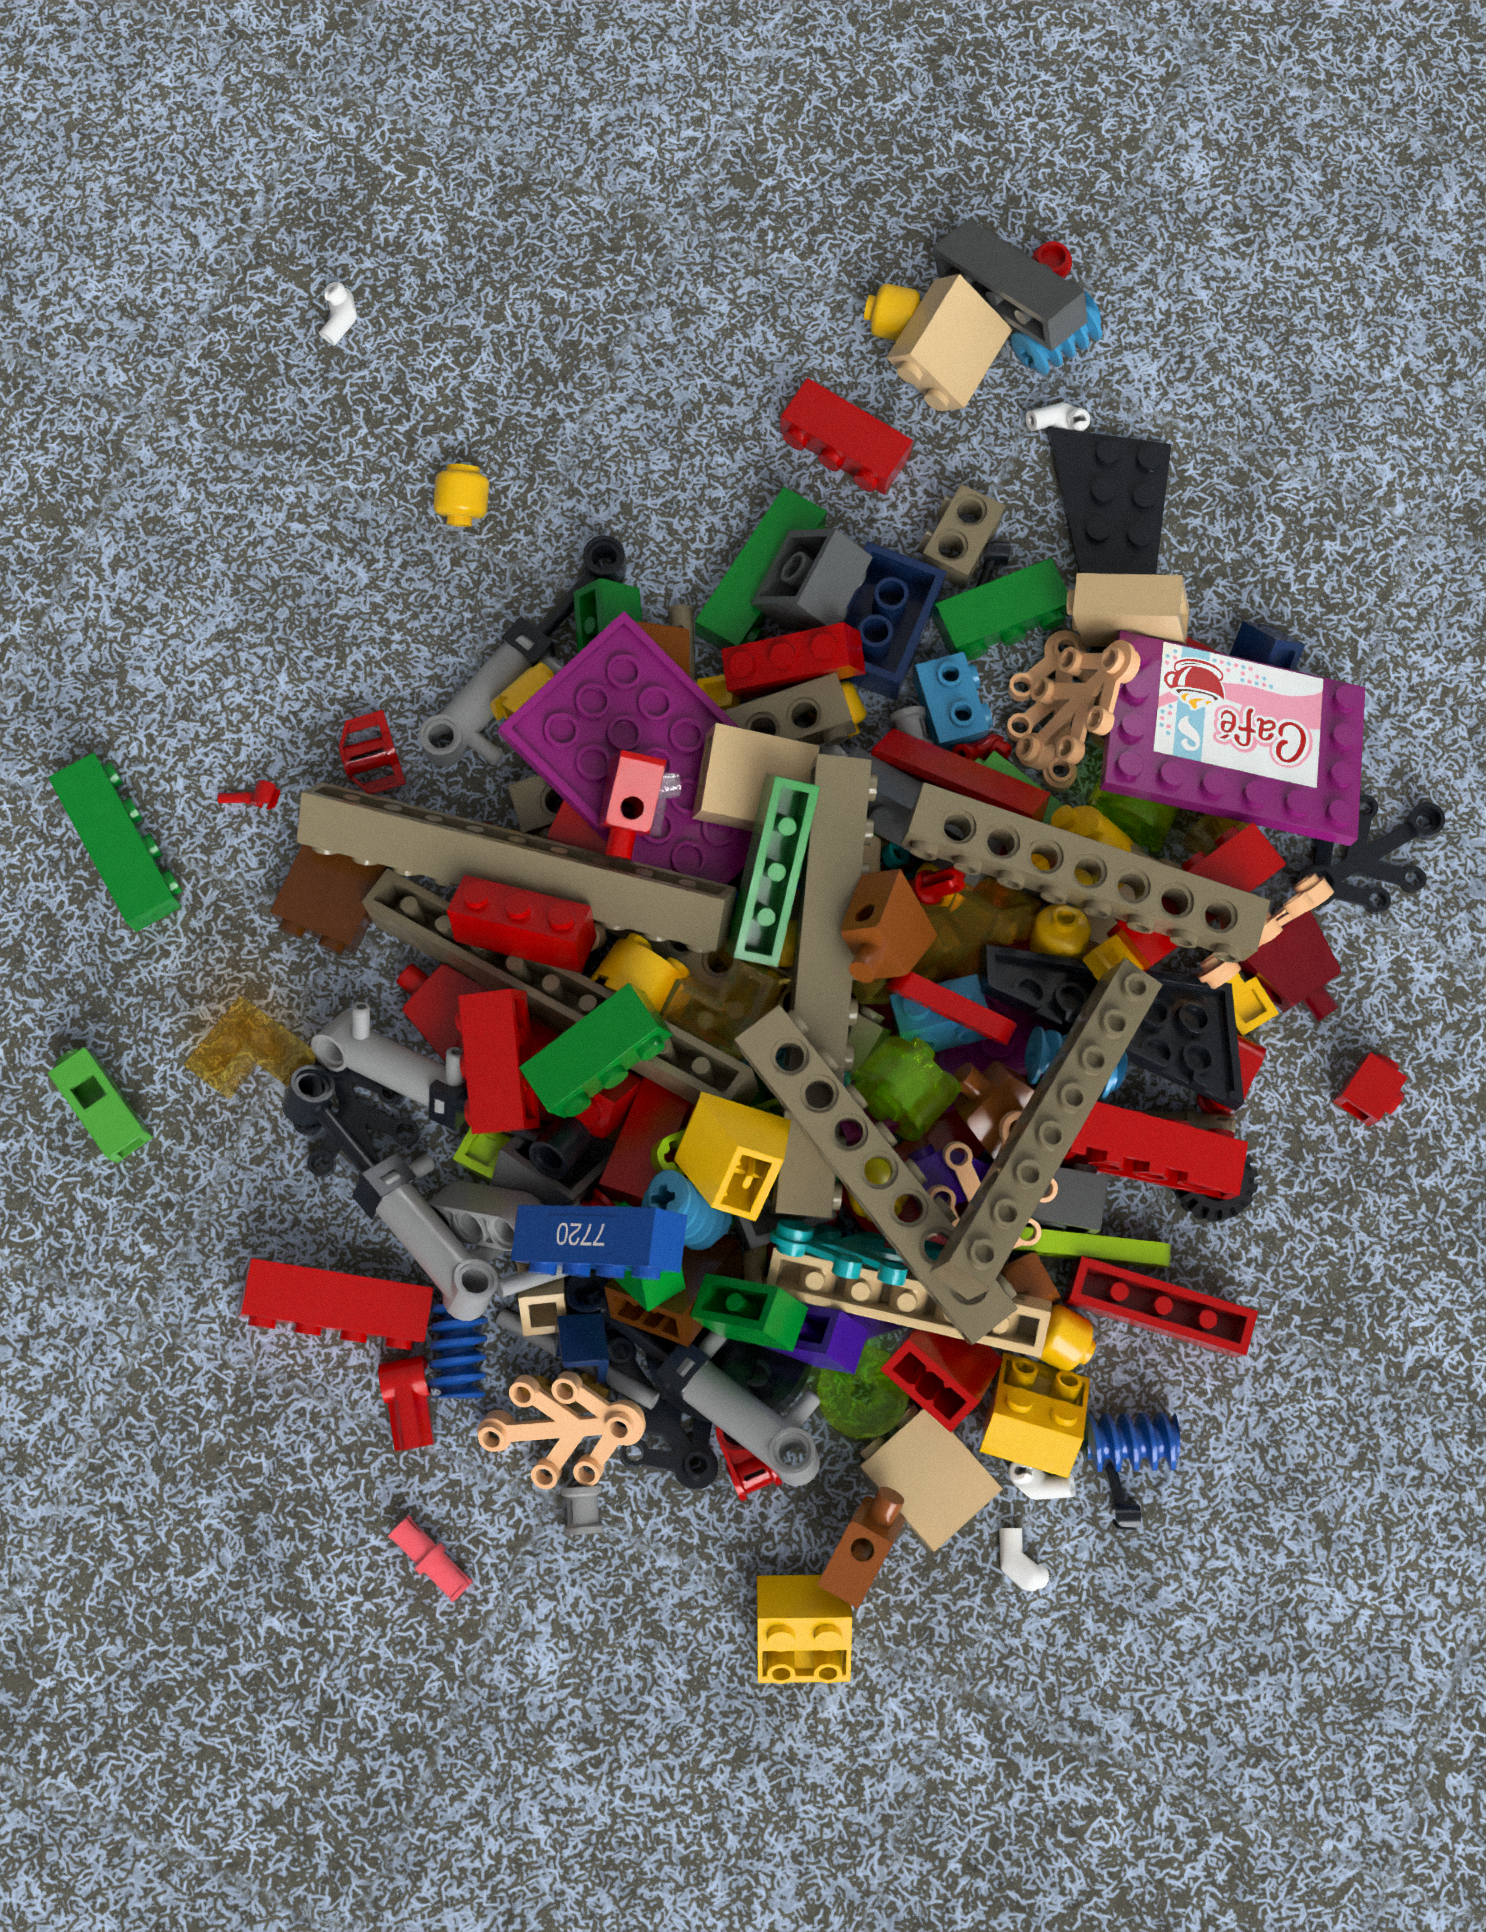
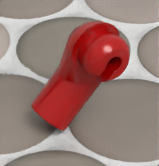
[952,734,1012,762]

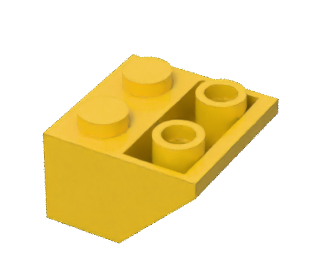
[674,1091,791,1221]
[979,1352,1090,1478]
[757,1575,852,1684]

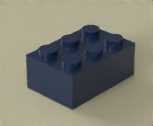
[841,541,947,701]

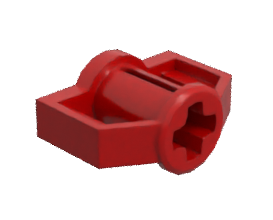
[338,710,406,795]

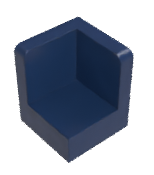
[1229,621,1306,671]
[554,1313,609,1384]

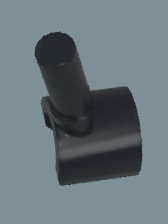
[976,540,1011,587]
[1105,1465,1141,1530]

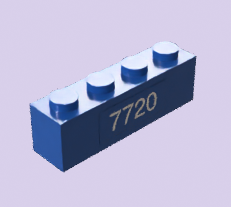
[511,1205,687,1280]

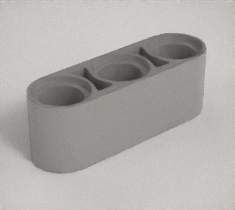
[427,1180,543,1251]

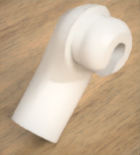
[319,282,357,346]

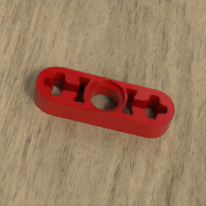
[887,971,1017,1046]

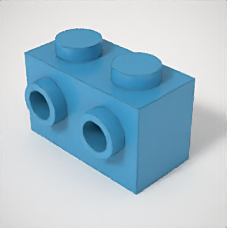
[912,652,993,752]
[889,974,988,1060]

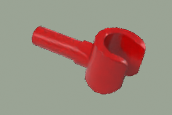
[217,780,281,810]

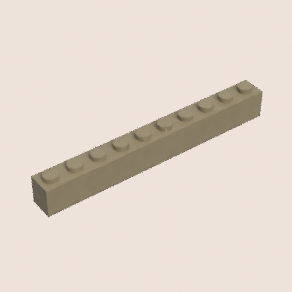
[770,753,878,1220]
[296,782,737,953]
[362,868,759,1106]

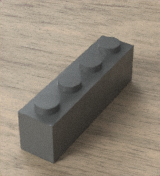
[933,219,1088,351]
[847,747,1004,888]

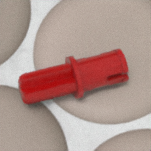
[907,866,966,905]

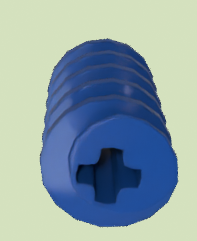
[428,1304,488,1399]
[1082,1412,1180,1472]

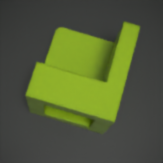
[452,1127,512,1183]

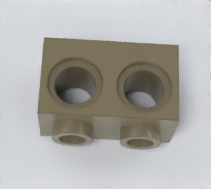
[917,484,1006,590]

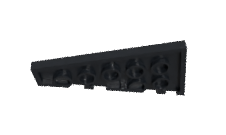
[1047,427,1172,653]
[979,945,1244,1111]

